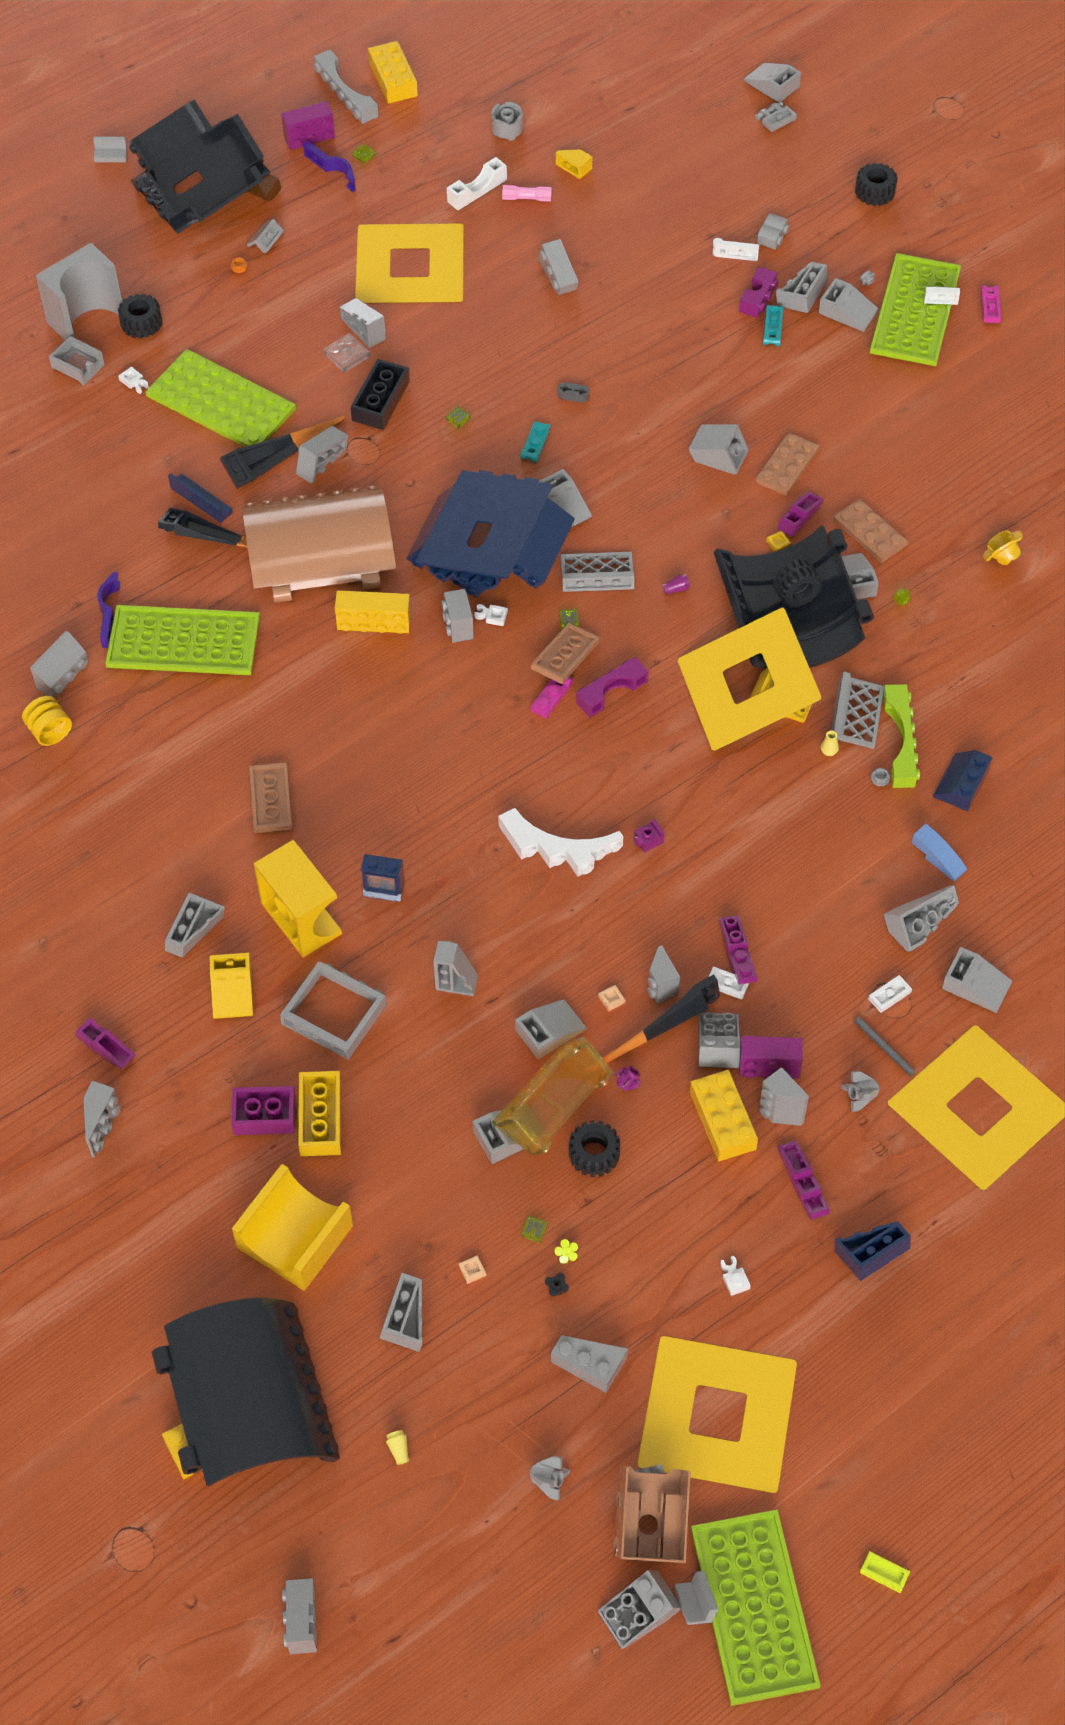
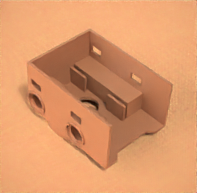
[613,1466,691,1563]

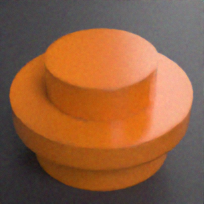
[231,257,248,273]

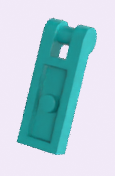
[763,305,783,346]
[520,421,551,463]

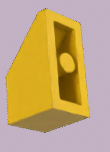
[556,149,593,179]

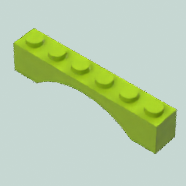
[883,684,920,788]

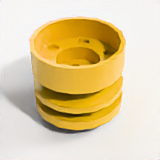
[22,696,72,746]

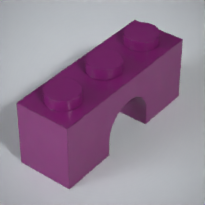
[739,267,779,318]

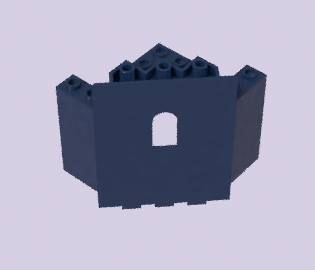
[406,470,575,598]

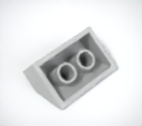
[30,631,88,698]
[759,1067,809,1126]

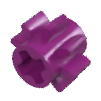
[615,1066,641,1091]

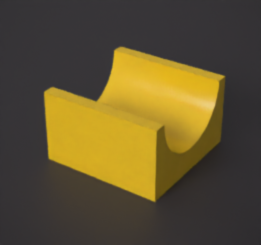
[254,840,342,958]
[232,1164,353,1291]

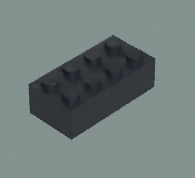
[351,358,410,430]

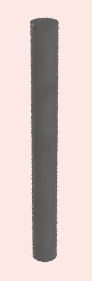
[854,1017,916,1077]

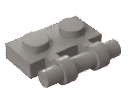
[755,102,797,132]

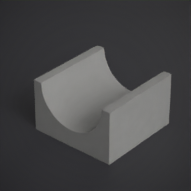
[36,243,122,341]

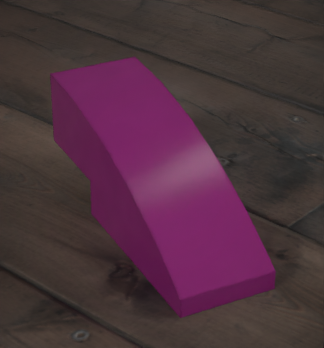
[778,491,824,537]
[75,1018,135,1070]

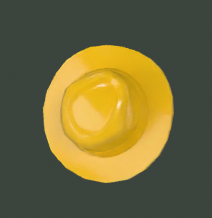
[983,530,1023,566]

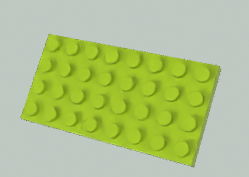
[870,253,961,366]
[146,349,296,447]
[105,605,260,675]
[691,1510,821,1706]

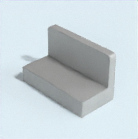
[93,137,128,162]
[246,219,284,253]
[674,1571,718,1625]

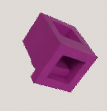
[633,819,664,853]

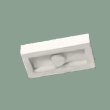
[924,287,960,305]
[709,967,749,1000]
[868,975,912,1013]

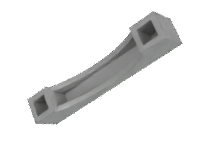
[313,50,378,124]

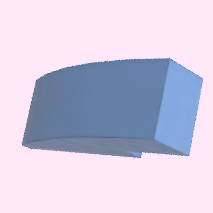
[912,824,967,882]

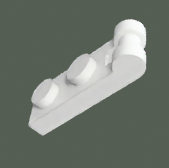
[712,238,759,261]

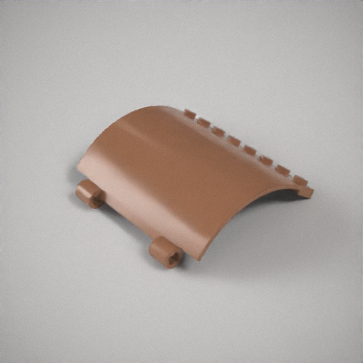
[242,485,396,603]

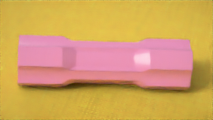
[502,185,552,202]

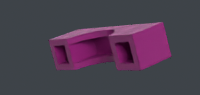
[576,657,649,718]

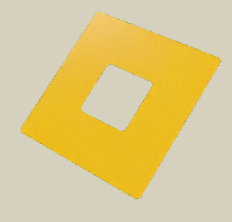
[355,223,464,303]
[678,608,821,750]
[888,1025,1065,1190]
[638,1336,797,1493]

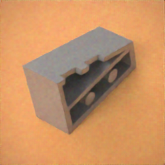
[538,239,579,295]
[776,262,828,313]
[164,893,225,958]
[551,1335,628,1393]
[282,1578,317,1654]

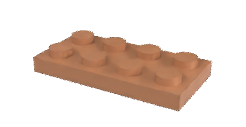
[756,432,819,496]
[833,499,908,564]
[531,623,600,684]
[249,762,292,833]

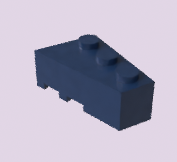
[835,1221,911,1281]

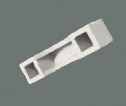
[447,157,507,210]

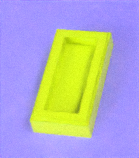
[860,1551,910,1593]

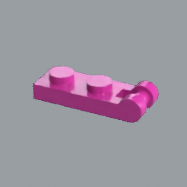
[980,285,1001,323]
[531,677,574,719]

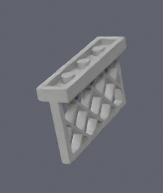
[561,552,634,592]
[831,672,884,749]

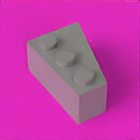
[340,298,386,349]
[296,426,348,484]
[433,941,479,996]
[380,1273,422,1352]

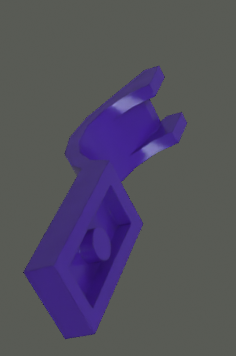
[303,141,356,192]
[97,572,120,648]

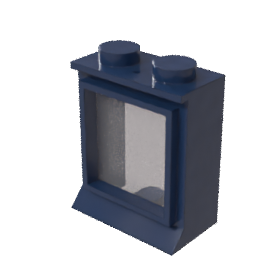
[360,854,405,902]

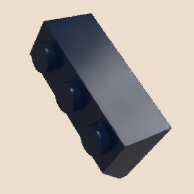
[933,750,993,811]

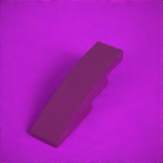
[777,1140,830,1220]

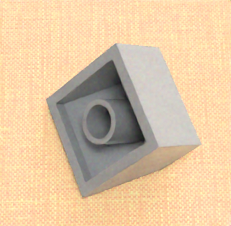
[647,945,680,1004]

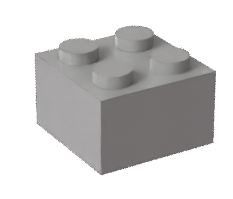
[441,589,474,643]

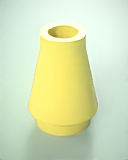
[820,731,839,756]
[386,1430,409,1465]

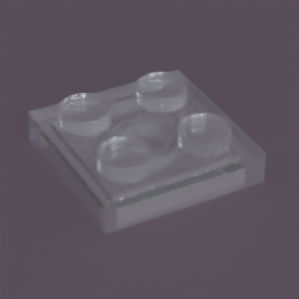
[323,333,371,373]

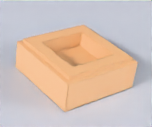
[598,985,625,1012]
[459,1255,486,1284]

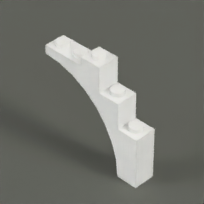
[498,808,623,877]

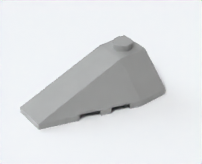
[884,885,959,952]

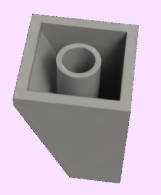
[689,424,749,474]

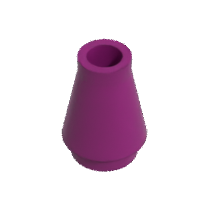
[662,574,690,595]

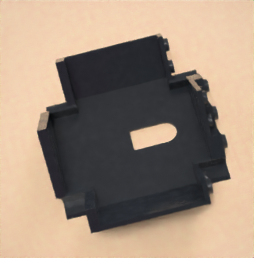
[128,99,270,234]

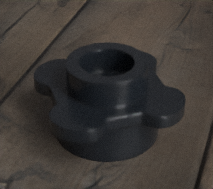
[545,1273,569,1296]

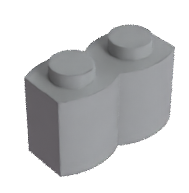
[757,213,790,249]

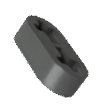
[558,382,589,402]

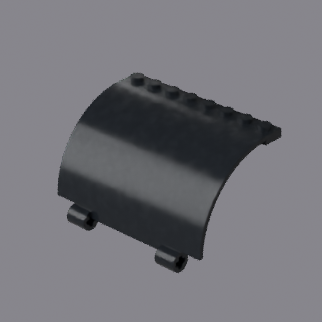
[713,525,874,669]
[151,1298,340,1486]

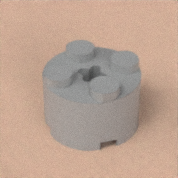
[491,102,523,141]

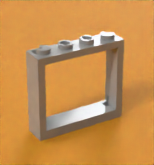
[280,961,387,1060]

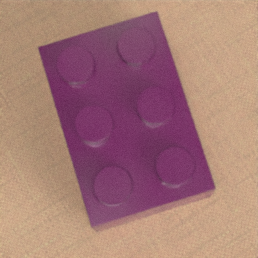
[281,101,335,150]
[739,1036,803,1079]
[231,1086,296,1135]

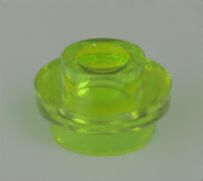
[894,588,910,606]

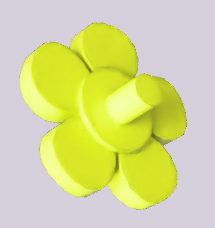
[554,1239,578,1263]

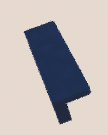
[168,473,233,523]

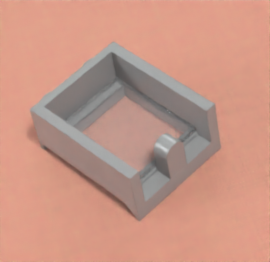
[49,336,105,386]

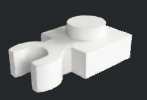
[119,367,149,394]
[474,604,508,626]
[720,1256,751,1296]

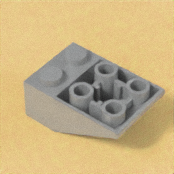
[744,63,801,102]
[819,278,879,332]
[539,469,592,527]
[842,553,879,599]
[942,947,1012,1013]
[515,999,587,1060]
[698,1012,740,1068]
[83,1081,121,1158]
[472,1105,546,1164]
[598,1570,681,1649]

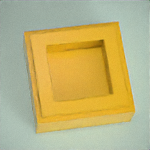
[766,531,791,552]

